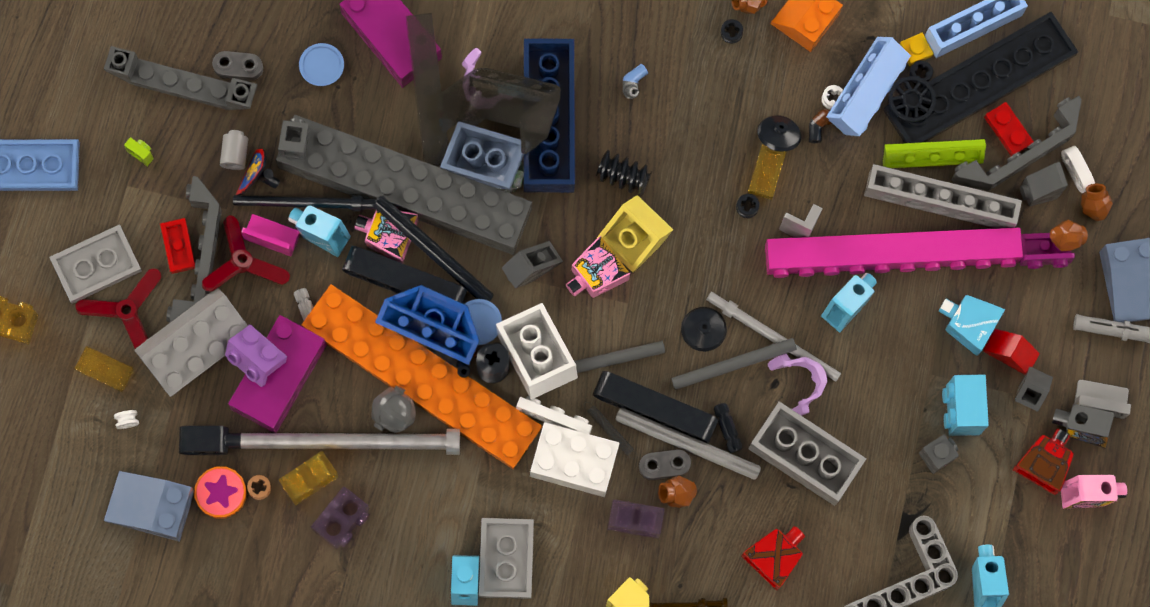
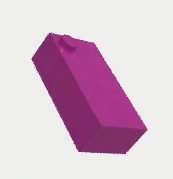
[340,0,442,88]
[228,315,327,433]

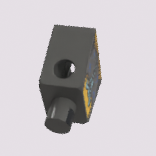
[1052,404,1115,448]

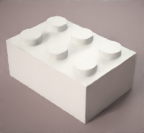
[496,303,578,400]
[530,422,619,497]

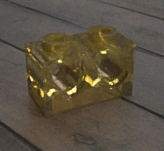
[0,296,39,344]
[279,451,339,506]

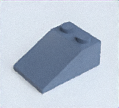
[440,121,528,190]
[1099,238,1150,323]
[104,471,194,542]

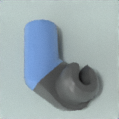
[622,64,648,99]

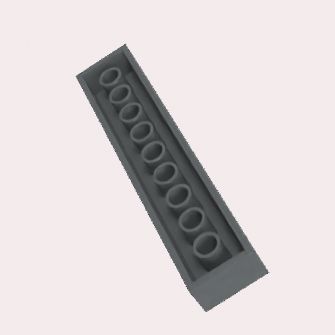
[276,115,532,255]

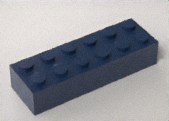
[524,39,575,193]

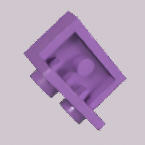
[225,325,287,387]

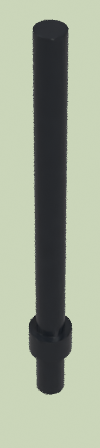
[233,195,376,212]

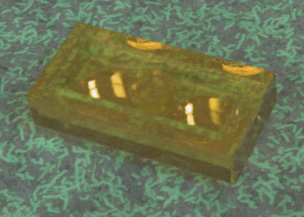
[748,144,786,200]
[75,346,134,392]

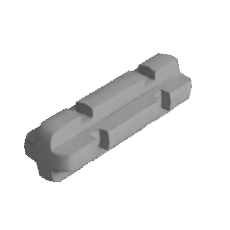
[294,288,314,321]

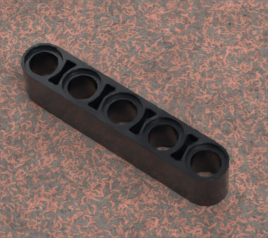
[342,246,467,303]
[592,371,719,444]

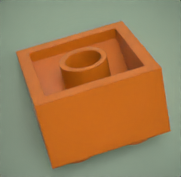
[771,0,843,52]

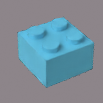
[942,375,989,436]

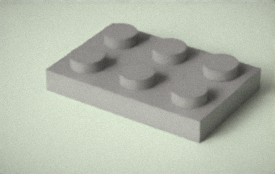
[49,224,142,304]
[479,518,534,599]

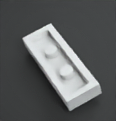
[516,396,592,434]

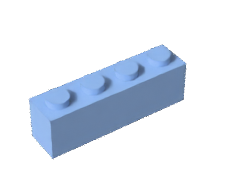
[925,0,1028,58]
[826,37,911,136]

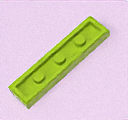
[883,139,986,168]

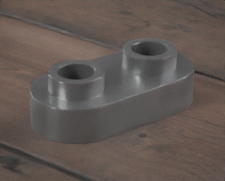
[212,51,263,81]
[639,450,691,480]

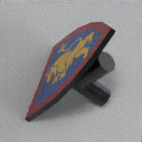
[236,149,280,195]

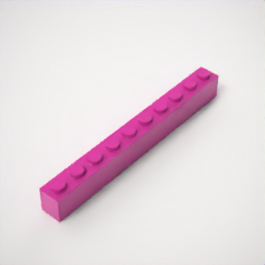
[765,228,1023,278]

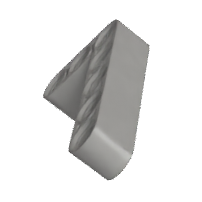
[844,516,958,607]

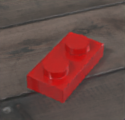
[984,102,1034,156]
[160,218,195,274]

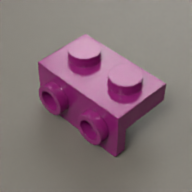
[1020,233,1075,269]

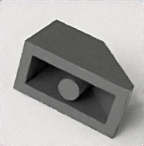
[1020,162,1068,207]
[502,241,563,288]

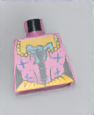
[355,210,418,263]
[566,236,630,298]
[1061,475,1127,509]

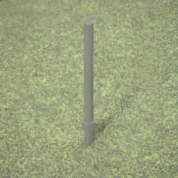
[706,291,841,382]

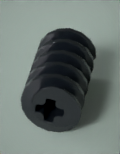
[596,150,652,197]
[476,343,509,384]

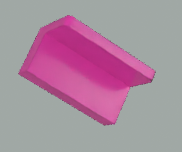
[241,214,300,257]

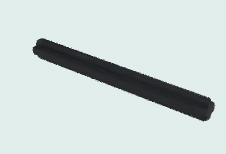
[372,195,494,302]

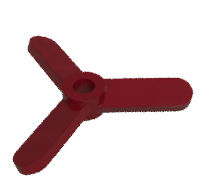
[202,215,290,291]
[75,268,161,349]

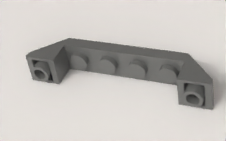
[104,46,257,110]
[951,96,1082,191]
[166,176,222,322]

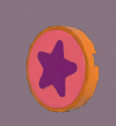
[194,467,247,519]

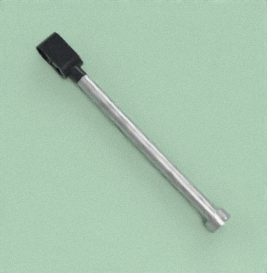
[179,426,460,456]

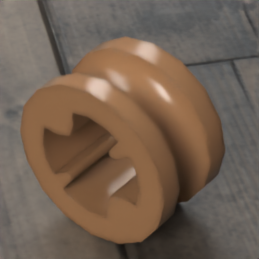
[247,475,271,500]

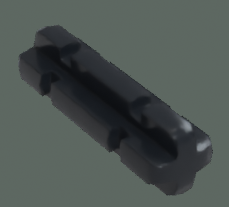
[714,403,742,453]

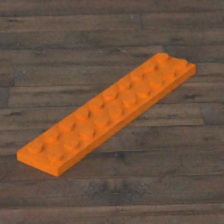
[301,284,543,470]

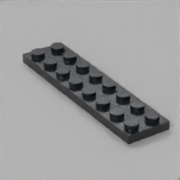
[883,11,1078,143]

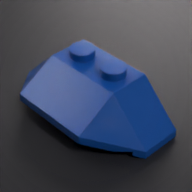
[375,285,480,365]

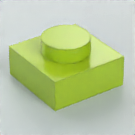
[124,137,154,167]

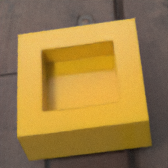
[900,32,933,66]

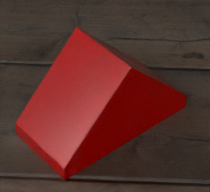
[983,329,1040,375]

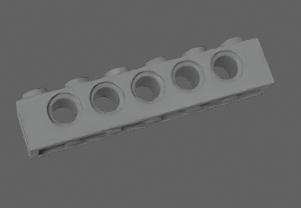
[864,164,1022,229]

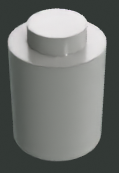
[220,130,248,170]

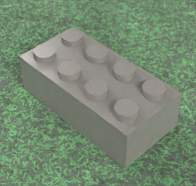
[134,288,247,397]
[748,401,866,506]

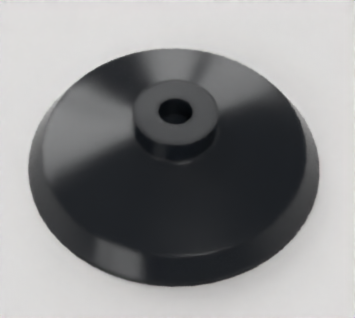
[757,116,802,152]
[681,307,727,352]

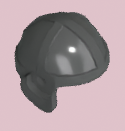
[372,385,416,433]

